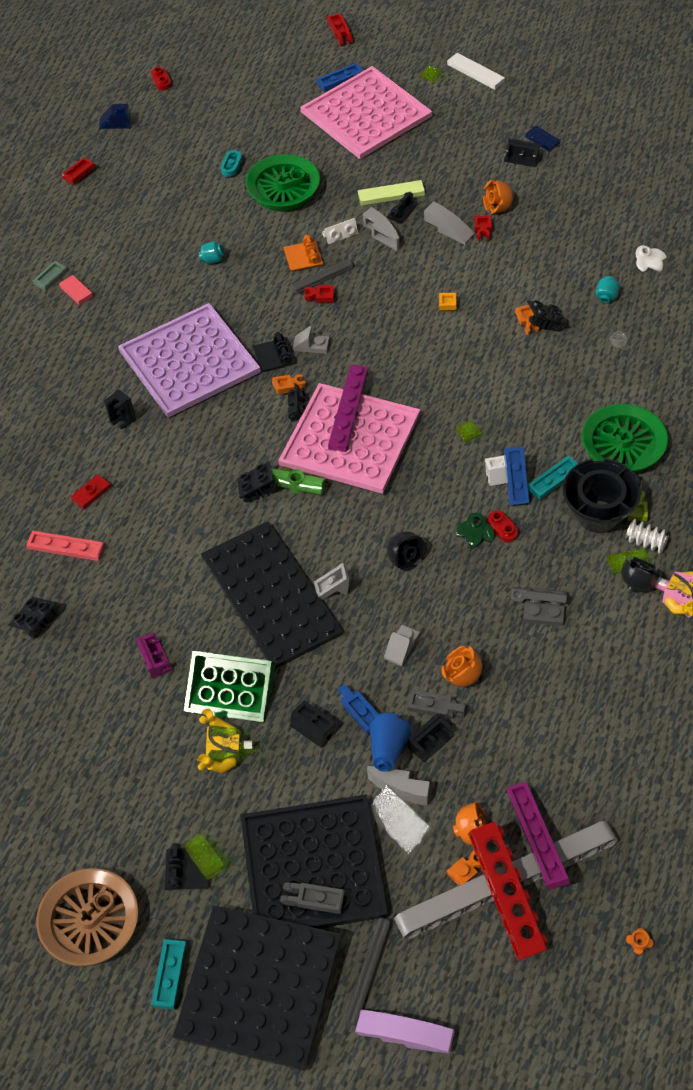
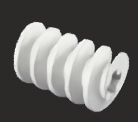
[625,518,669,554]

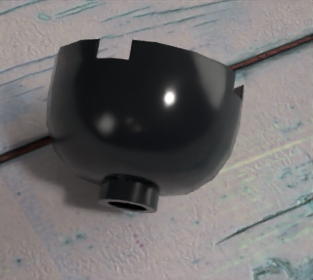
[387,531,426,571]
[621,556,662,593]

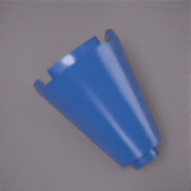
[370,713,411,772]

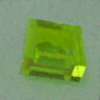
[421,65,441,83]
[456,420,481,443]

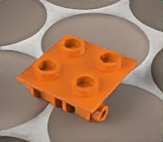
[283,235,323,271]

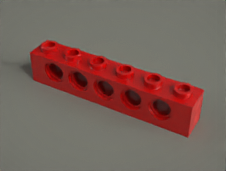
[468,821,547,961]

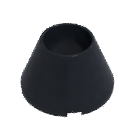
[563,459,641,533]

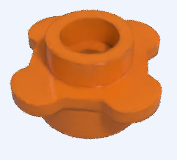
[626,928,653,955]

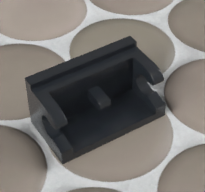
[504,138,540,167]
[104,389,136,429]
[290,700,336,748]
[408,713,454,763]

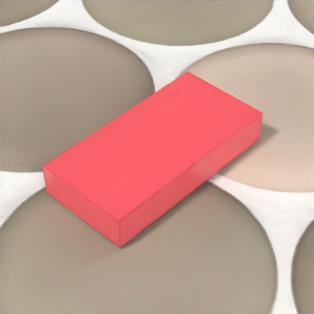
[59,275,93,305]

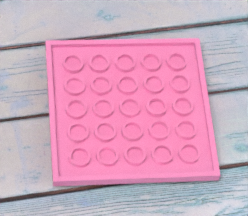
[300,66,432,159]
[278,383,420,494]

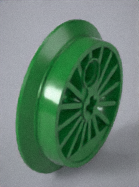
[245,154,320,212]
[581,404,668,473]

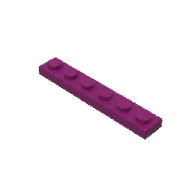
[328,364,368,452]
[506,782,569,890]

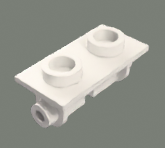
[322,218,358,244]

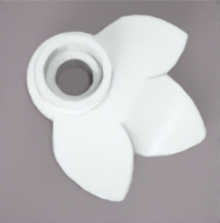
[636,245,667,272]

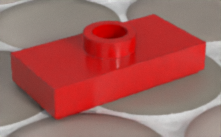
[61,157,96,185]
[70,475,111,510]

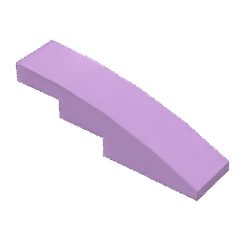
[355,1010,455,1054]

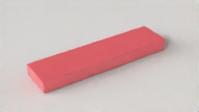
[26,530,105,561]

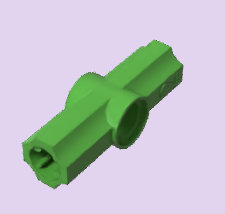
[271,468,326,495]

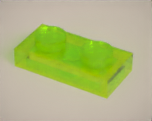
[607,548,650,575]
[183,833,225,880]

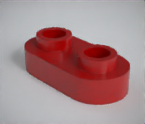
[151,67,171,91]
[488,510,518,543]

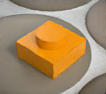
[439,293,456,310]

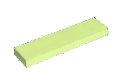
[358,180,425,205]

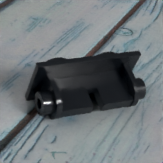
[387,192,418,223]
[288,384,307,422]

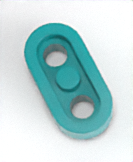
[221,150,242,177]

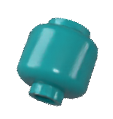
[199,241,225,265]
[595,276,620,303]

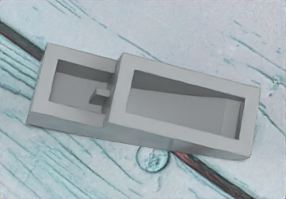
[424,201,475,245]
[363,207,399,251]
[367,766,430,806]

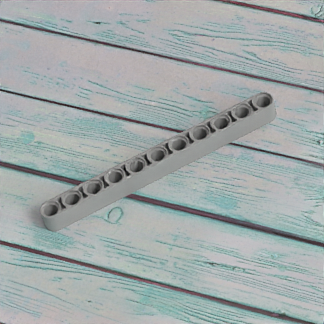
[394,821,618,940]

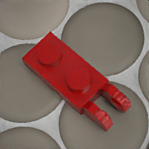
[327,13,353,46]

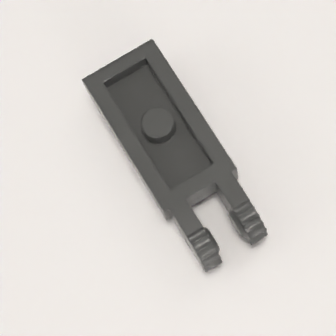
[280,882,345,914]

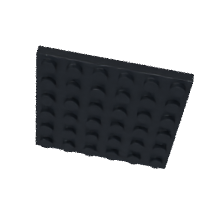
[240,794,388,929]
[173,905,342,1071]

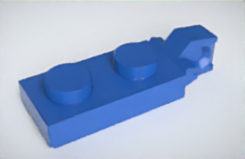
[338,684,378,735]

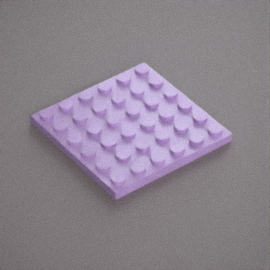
[118,303,261,417]

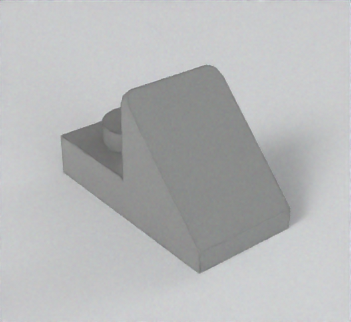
[292,326,330,354]
[314,563,349,600]
[384,625,420,666]

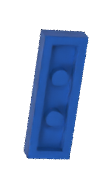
[317,63,364,92]
[504,447,529,505]

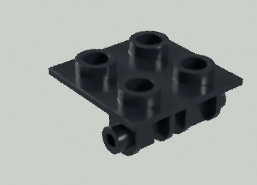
[527,300,567,332]
[253,332,296,372]
[237,461,278,503]
[8,597,58,639]
[165,843,210,890]

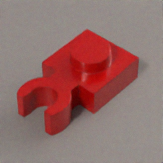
[474,215,492,241]
[304,285,334,303]

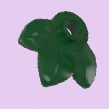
[456,513,494,549]

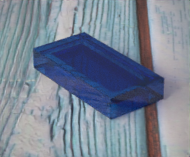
[525,125,560,152]

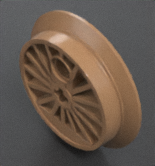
[36,868,138,966]

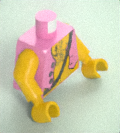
[655,571,693,617]

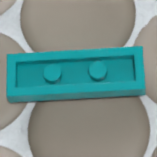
[527,455,578,500]
[151,939,187,1010]

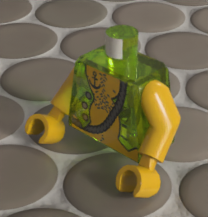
[197,708,253,773]

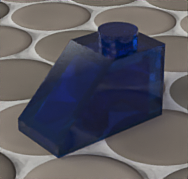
[99,104,131,129]

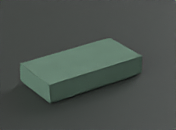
[33,261,68,291]

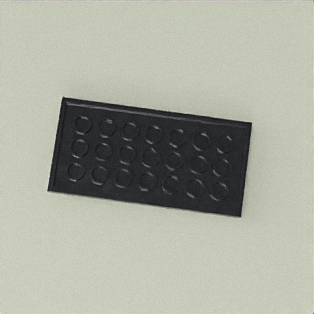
[201,521,343,669]

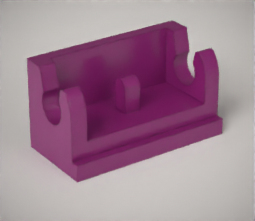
[136,633,172,679]

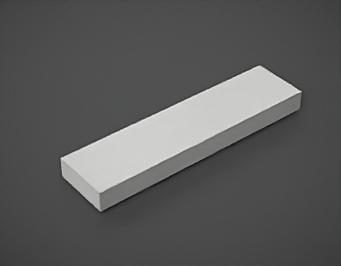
[447,53,505,90]

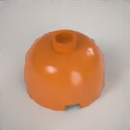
[483,180,514,214]
[442,646,483,687]
[453,802,486,846]

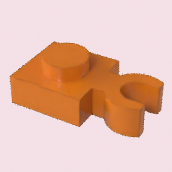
[515,305,539,335]
[272,374,306,395]
[447,851,481,886]

